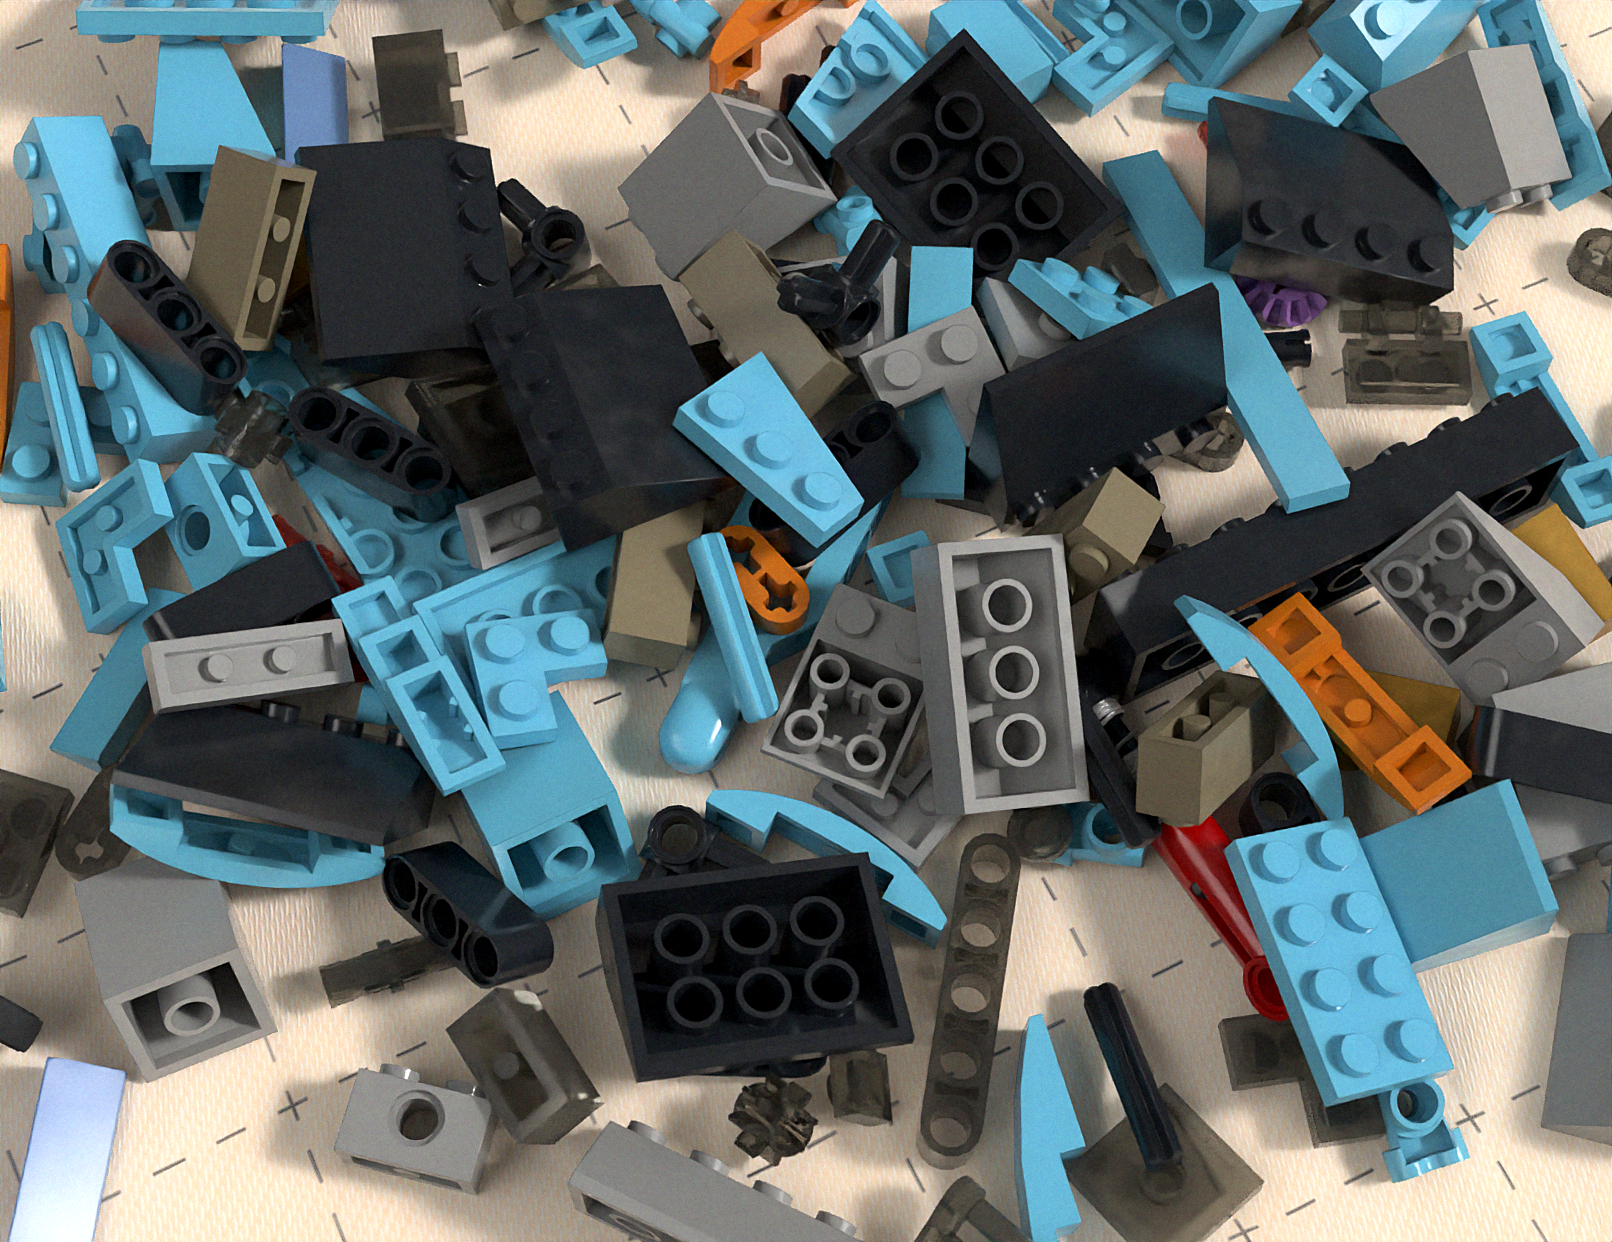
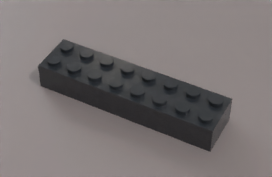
[1083,386,1580,707]

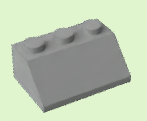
[1541,933,1612,1146]

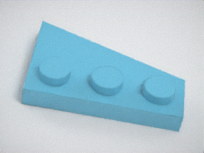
[787,0,931,160]
[673,351,864,548]

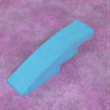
[1476,0,1612,212]
[901,246,973,500]
[331,575,506,796]
[1013,1013,1086,1242]

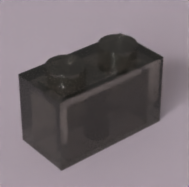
[372,29,468,141]
[445,987,605,1145]

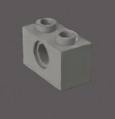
[334,1063,500,1196]

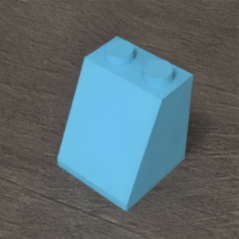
[150,39,277,231]
[457,690,642,922]
[1358,779,1559,974]

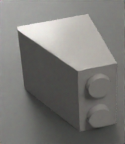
[1369,44,1572,214]
[617,91,838,282]
[1456,661,1612,883]
[74,856,278,1083]

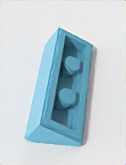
[49,587,189,777]

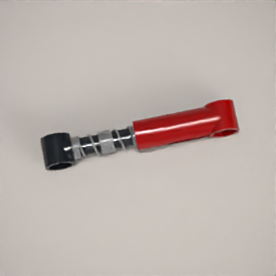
[1075,648,1289,1022]

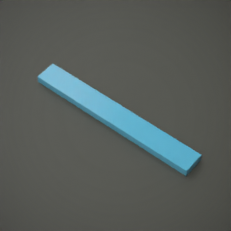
[1102,149,1350,514]

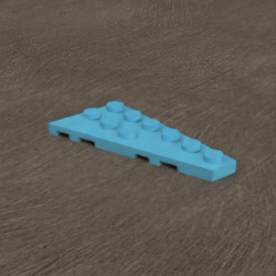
[237,332,550,611]

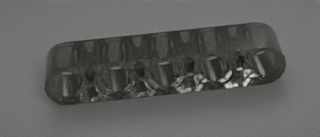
[916,833,1021,1170]

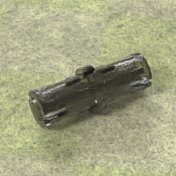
[318,935,456,1009]

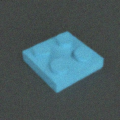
[1008,258,1154,340]

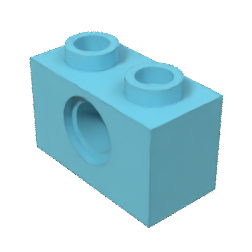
[163,452,287,591]

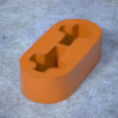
[719,525,810,636]

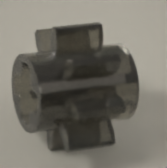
[213,390,294,469]
[728,1073,818,1167]

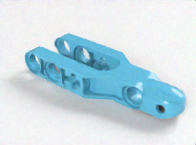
[659,489,895,774]

